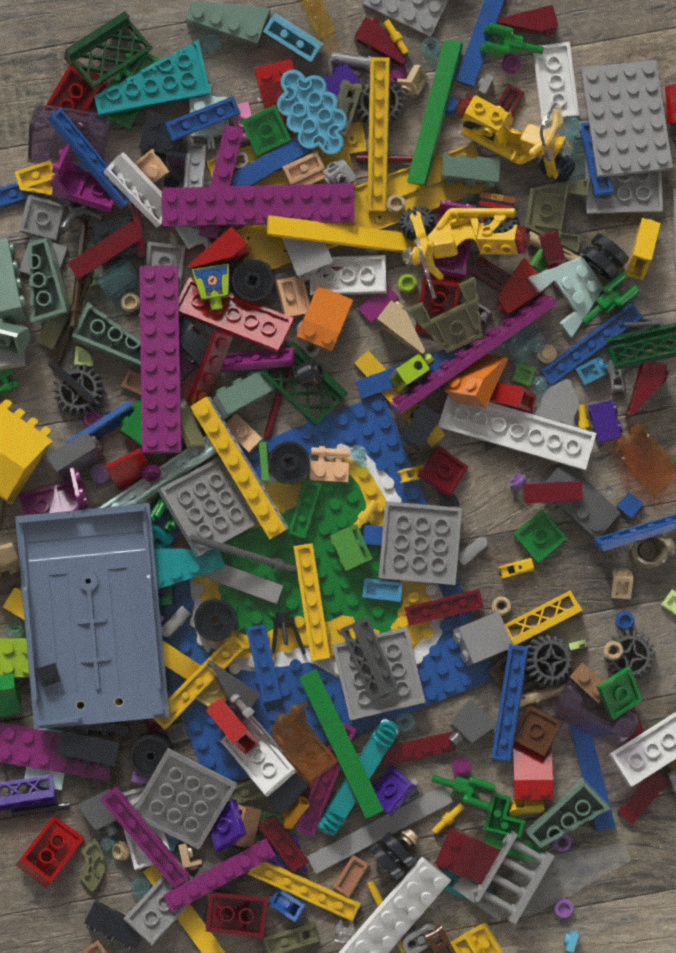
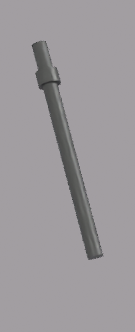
[189,534,297,573]

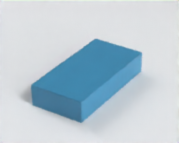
[362,578,403,602]

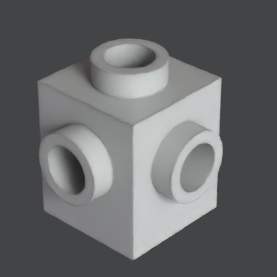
[323,158,356,184]

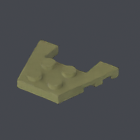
[525,178,590,253]
[406,277,482,353]

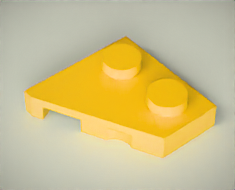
[15,160,55,196]

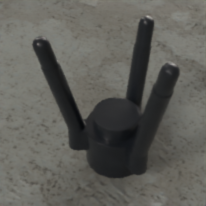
[272,611,306,654]

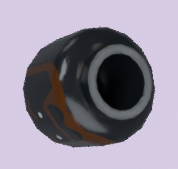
[294,360,324,388]

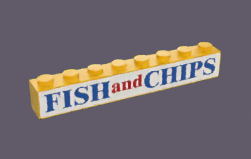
[190,397,289,539]

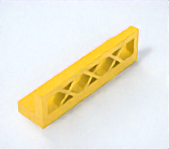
[504,590,583,645]

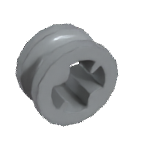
[235,151,248,170]

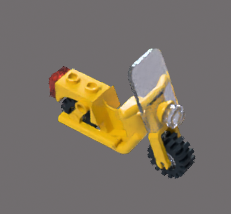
[455,93,576,182]
[399,206,530,299]

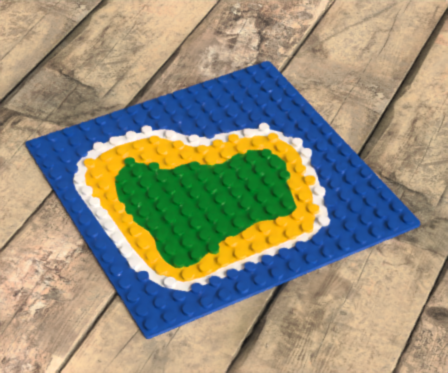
[100,394,493,782]

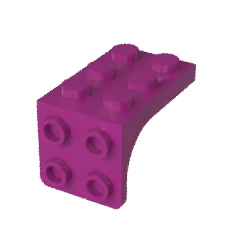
[50,144,115,213]
[427,200,477,279]
[19,466,89,515]

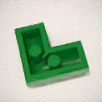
[483,792,525,840]

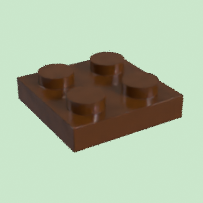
[514,705,563,757]

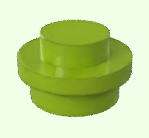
[398,274,417,293]

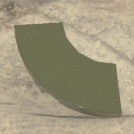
[79,838,106,893]

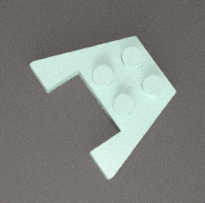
[528,257,604,337]

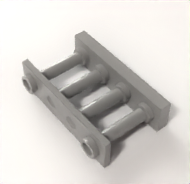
[473,831,555,924]

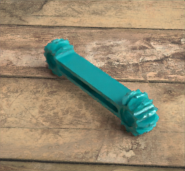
[318,719,399,836]

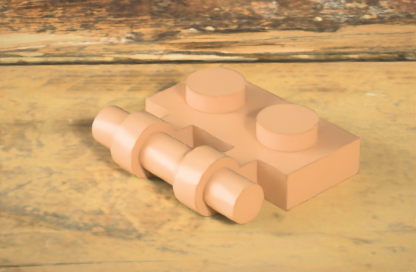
[310,446,350,483]

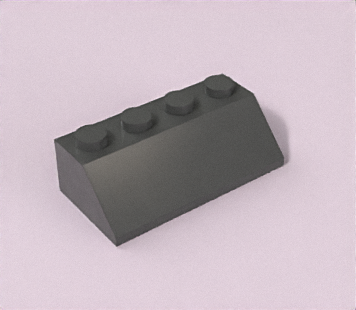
[544,464,621,540]

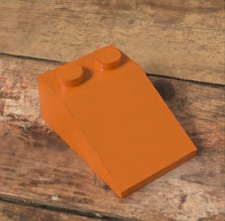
[296,286,353,353]
[445,354,508,408]

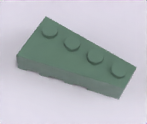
[185,1,270,48]
[0,237,27,324]
[28,238,70,324]
[72,302,141,370]
[526,777,611,848]

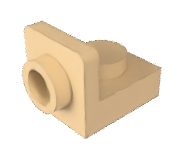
[396,65,428,95]
[611,568,633,599]
[178,843,203,870]

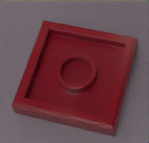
[417,445,468,498]

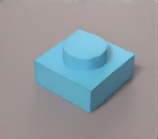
[563,930,579,953]

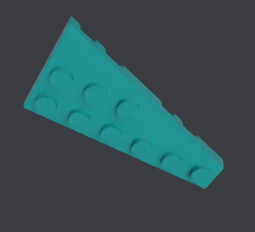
[94,39,211,116]
[154,548,225,589]

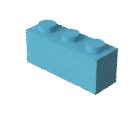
[263,13,324,62]

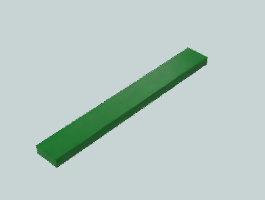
[407,40,463,186]
[299,669,384,818]

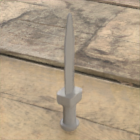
[230,694,283,752]

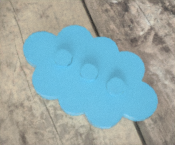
[277,70,347,155]

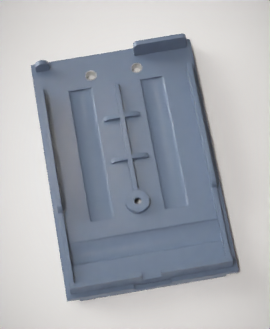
[15,503,170,729]

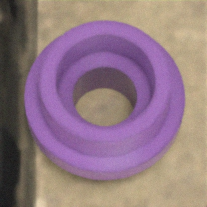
[509,474,528,491]
[552,833,572,852]

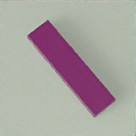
[220,347,296,372]

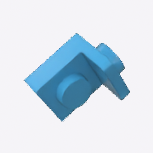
[576,357,609,386]

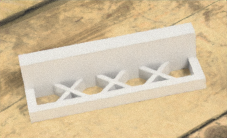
[103,152,162,228]

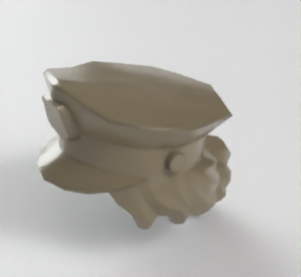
[628,534,676,569]

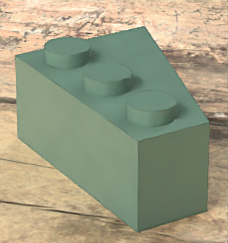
[441,152,500,188]
[212,369,275,419]

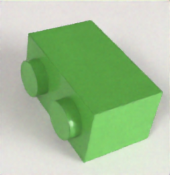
[330,524,372,571]

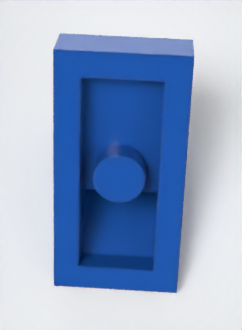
[269,888,307,923]

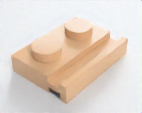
[134,149,169,183]
[282,151,326,185]
[275,277,310,317]

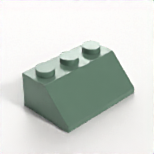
[0,319,31,357]

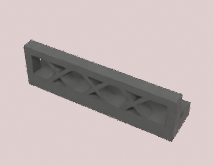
[341,617,399,700]

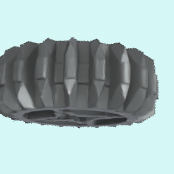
[356,79,405,126]
[52,364,105,416]
[604,629,656,680]
[525,635,574,687]

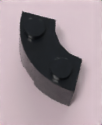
[179,315,209,365]

